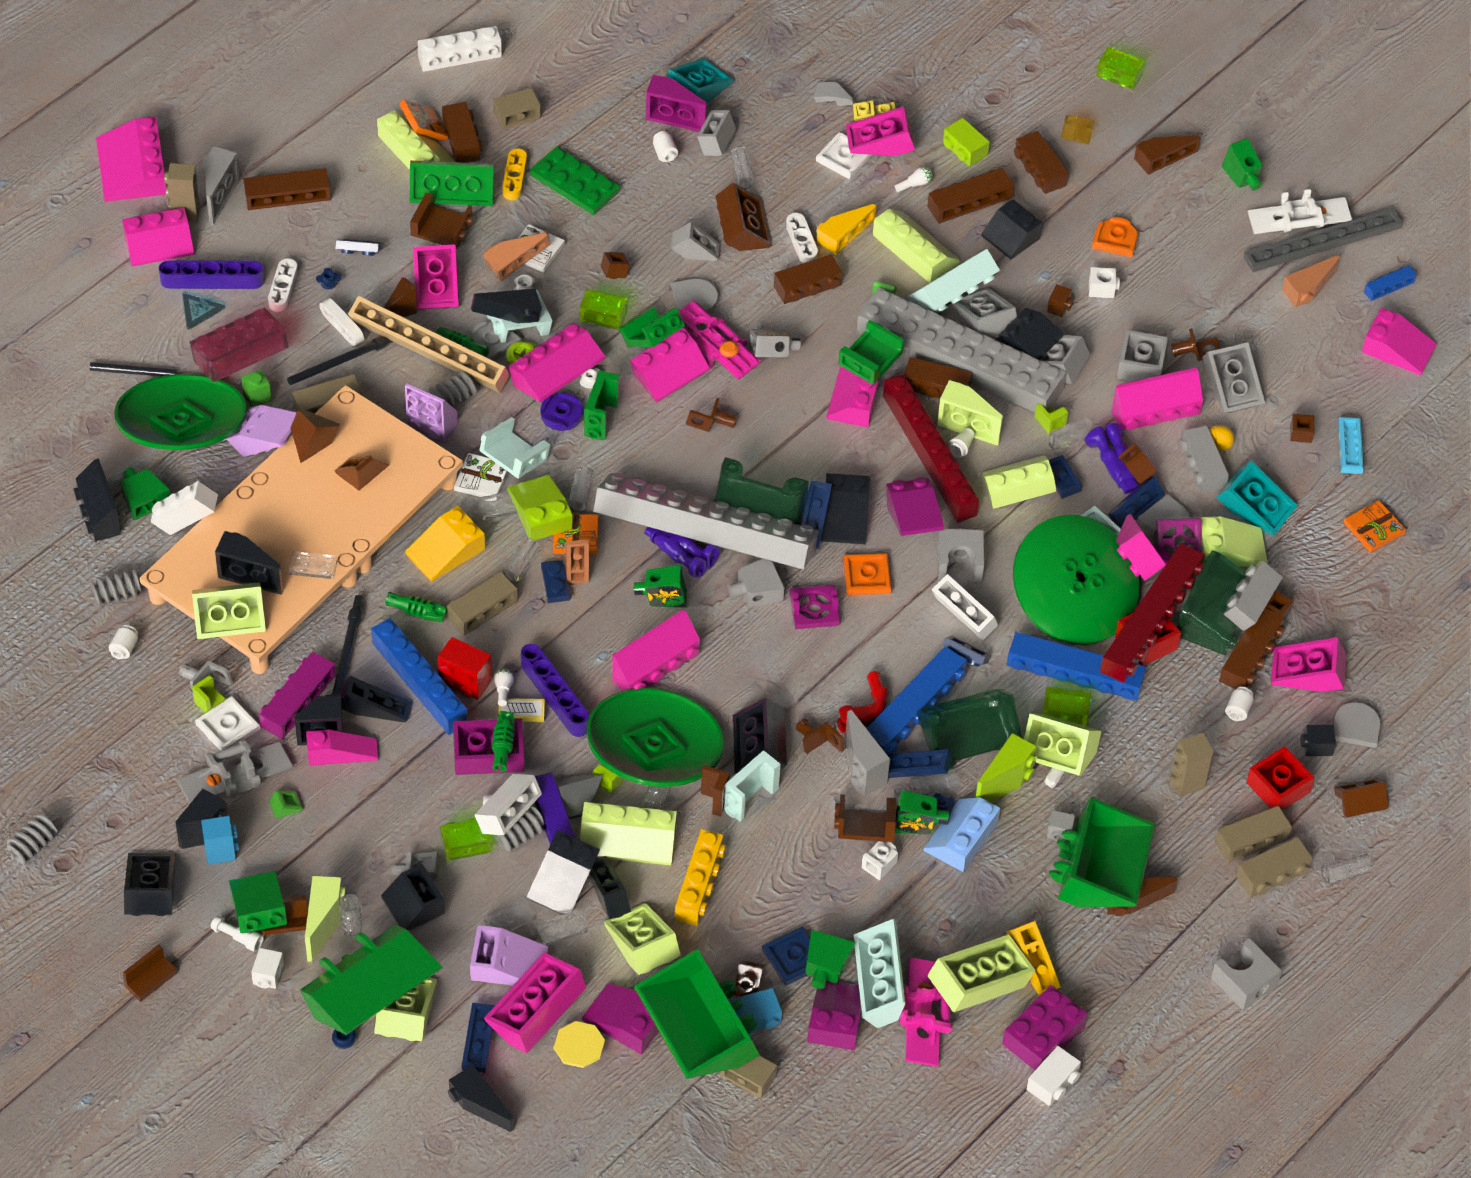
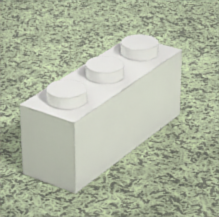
[151,481,218,535]
[932,574,998,641]
[475,774,542,835]

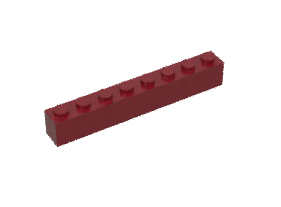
[883,373,979,523]
[1100,544,1205,683]

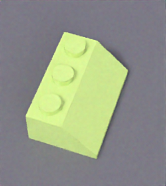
[982,455,1056,509]
[192,582,266,639]
[1024,713,1101,776]

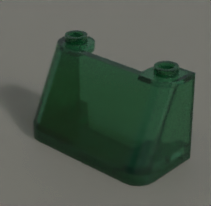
[715,457,809,525]
[1178,550,1246,656]
[917,689,1022,771]

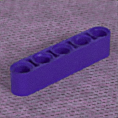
[159,260,264,289]
[521,644,589,737]
[535,772,576,844]

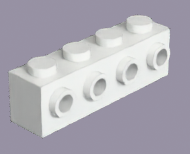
[417,26,502,72]

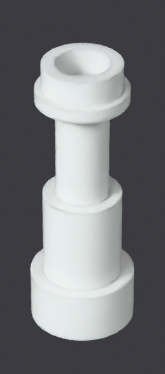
[211,916,264,952]

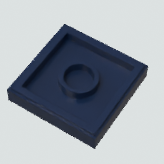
[762,926,810,986]

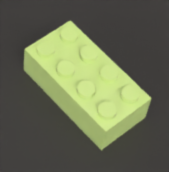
[927,935,1036,1012]

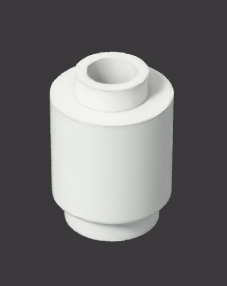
[653,131,678,162]
[109,625,138,659]
[1225,687,1254,721]

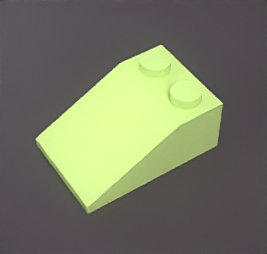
[937,380,1003,446]
[1199,516,1268,568]
[305,876,347,962]
[604,903,681,975]
[375,978,438,1041]

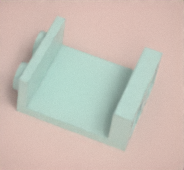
[487,290,552,343]
[480,417,550,479]

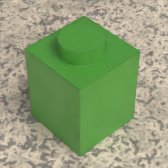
[241,370,271,408]

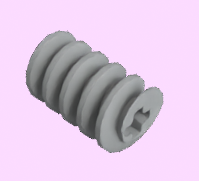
[427,372,477,406]
[91,569,141,606]
[493,806,544,853]
[6,814,57,865]

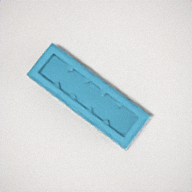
[1338,417,1363,474]

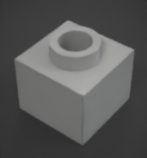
[1047,810,1075,842]

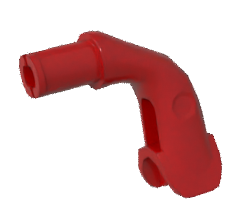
[837,671,888,733]

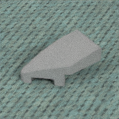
[814,82,854,106]
[391,851,439,877]

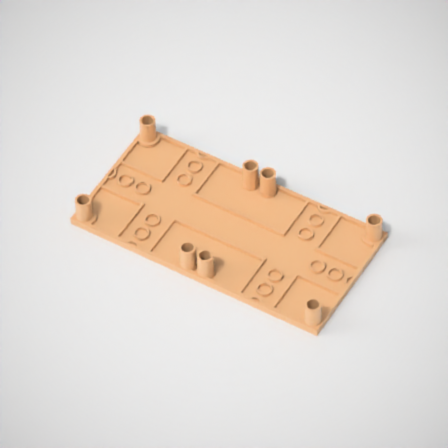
[140,385,463,674]

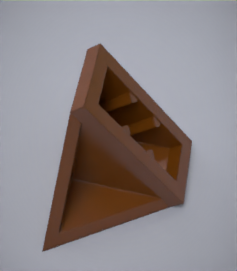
[384,277,417,317]
[290,408,340,463]
[334,455,389,491]

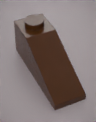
[1134,135,1201,175]
[1106,877,1177,916]

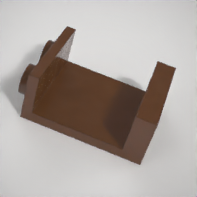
[410,193,475,249]
[834,794,896,842]

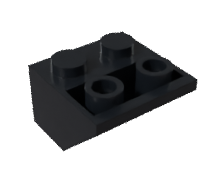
[381,864,445,931]

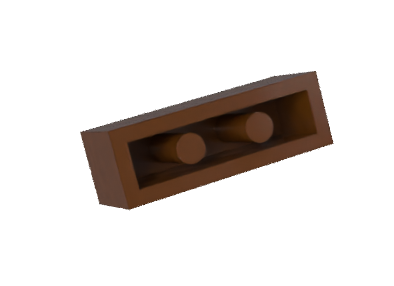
[442,102,483,163]
[1014,131,1068,194]
[774,254,842,304]
[904,357,972,399]

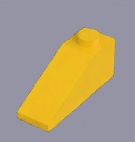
[817,204,876,255]
[1006,921,1061,996]

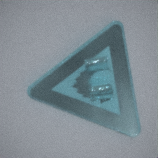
[182,292,225,329]

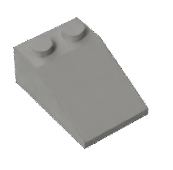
[204,146,239,224]
[950,287,1017,339]
[1040,335,1090,384]
[1202,342,1265,414]
[845,710,890,796]

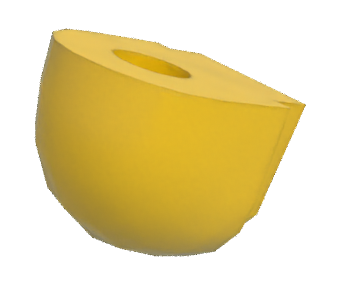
[1209,425,1234,451]

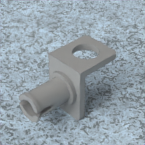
[179,661,233,691]

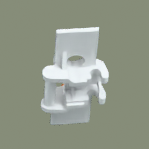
[1248,189,1352,234]

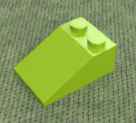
[507,475,573,542]
[975,733,1037,803]

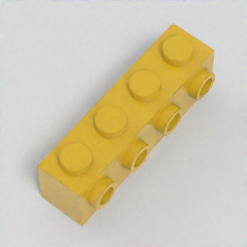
[675,829,726,926]

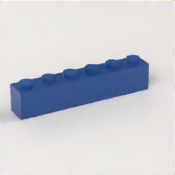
[371,618,467,735]
[1007,632,1146,701]
[867,646,967,755]

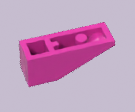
[306,730,378,766]

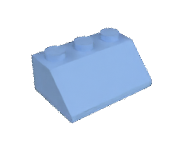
[923,797,1000,872]

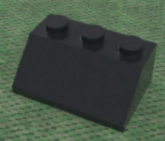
[73,458,121,542]
[733,697,787,774]

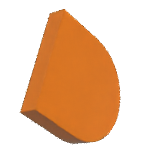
[1092,217,1138,257]

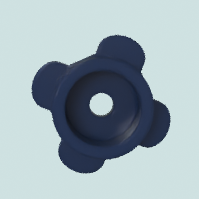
[316,268,341,289]
[933,793,955,815]

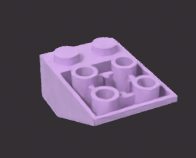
[405,383,458,442]
[226,405,297,457]
[470,925,549,986]

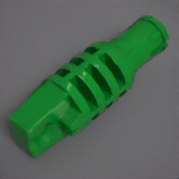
[435,327,489,357]
[385,592,447,623]
[492,711,515,772]

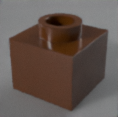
[601,252,630,279]
[1047,284,1074,318]
[1290,414,1314,443]
[1265,590,1293,619]

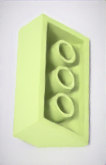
[377,110,455,170]
[873,208,961,283]
[580,802,677,865]

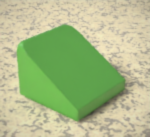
[269,790,303,818]

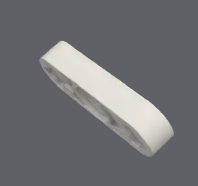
[786,213,818,263]
[268,258,298,312]
[319,298,364,346]

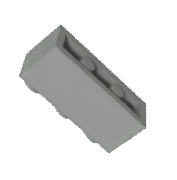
[1178,426,1229,494]
[1224,560,1283,631]

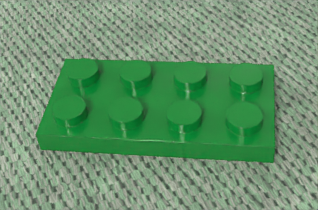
[530,146,620,215]
[409,160,494,206]

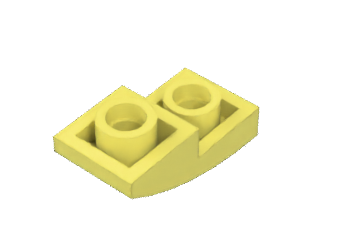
[853,100,896,121]

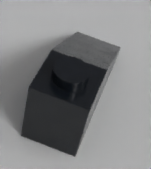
[471,289,542,324]
[337,676,411,723]
[589,856,631,920]
[448,1065,514,1132]

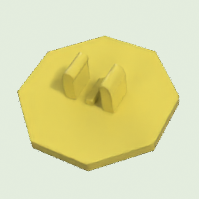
[554,1021,605,1068]

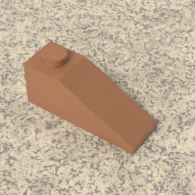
[483,232,551,281]
[1282,255,1340,307]
[564,539,589,584]

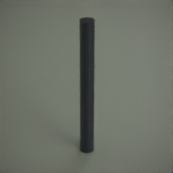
[89,362,176,377]

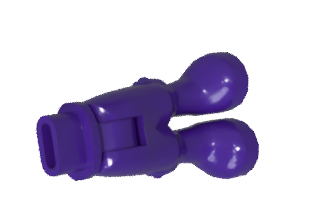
[1084,423,1139,494]
[644,527,720,578]

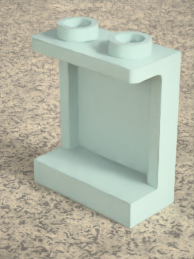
[724,750,780,822]

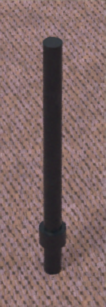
[287,336,393,385]
[332,595,364,696]

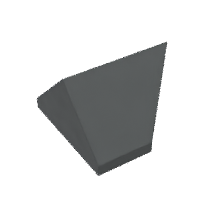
[555,775,603,819]

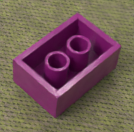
[453,718,524,775]
[1002,985,1088,1070]

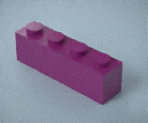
[259,651,336,740]

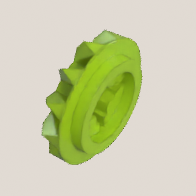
[506,341,537,365]

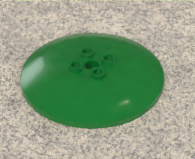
[114,374,246,450]
[1013,515,1139,645]
[586,688,724,787]

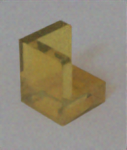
[1061,115,1094,145]

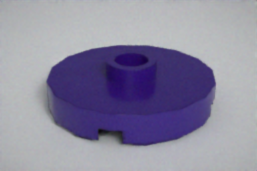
[540,392,584,431]

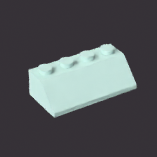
[906,249,1000,314]
[854,919,905,1028]

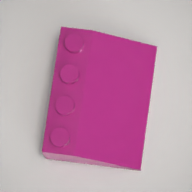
[96,116,166,202]

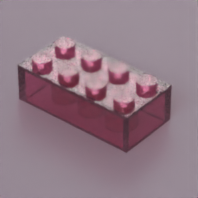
[189,307,289,382]

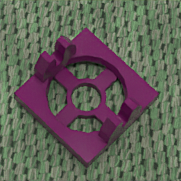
[1154,518,1202,564]
[789,585,840,629]

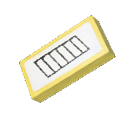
[499,699,545,722]

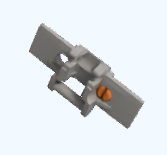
[177,740,293,804]

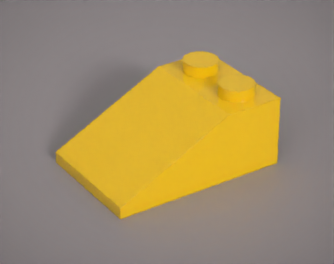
[405,506,485,582]

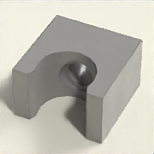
[937,529,984,582]
[1211,938,1282,1010]

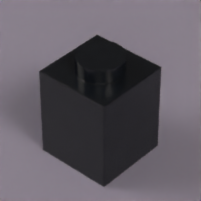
[1300,725,1336,756]

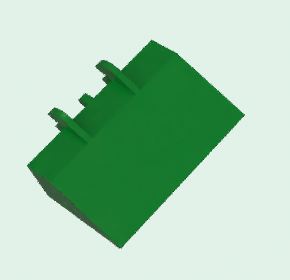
[1049,797,1156,908]
[300,924,443,1035]
[634,949,760,1079]

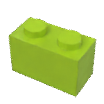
[943,118,990,167]

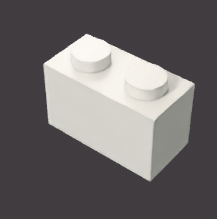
[1027,1046,1081,1106]

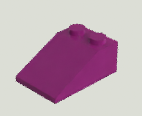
[646,74,707,132]
[886,477,944,536]
[807,981,862,1050]
[581,983,659,1055]

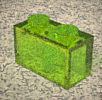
[1096,47,1145,90]
[580,289,628,330]
[1042,687,1091,726]
[440,818,492,861]

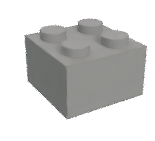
[1117,330,1168,381]

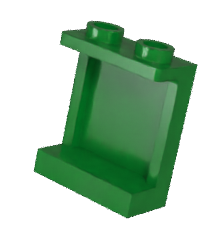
[618,307,685,347]
[838,320,904,385]
[584,370,620,441]
[229,871,287,934]

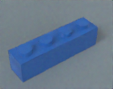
[1364,266,1417,301]

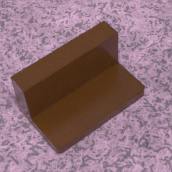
[701,766,730,816]
[1334,778,1388,817]
[262,895,308,936]
[123,945,177,1002]

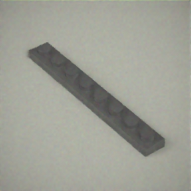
[1244,208,1402,272]

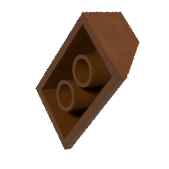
[715,183,772,251]

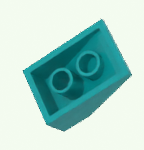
[666,58,734,104]
[1216,461,1298,536]

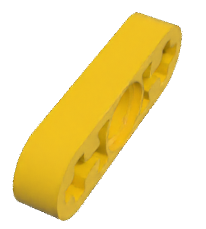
[503,149,527,200]

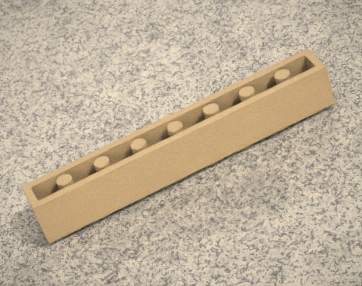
[348,296,510,393]

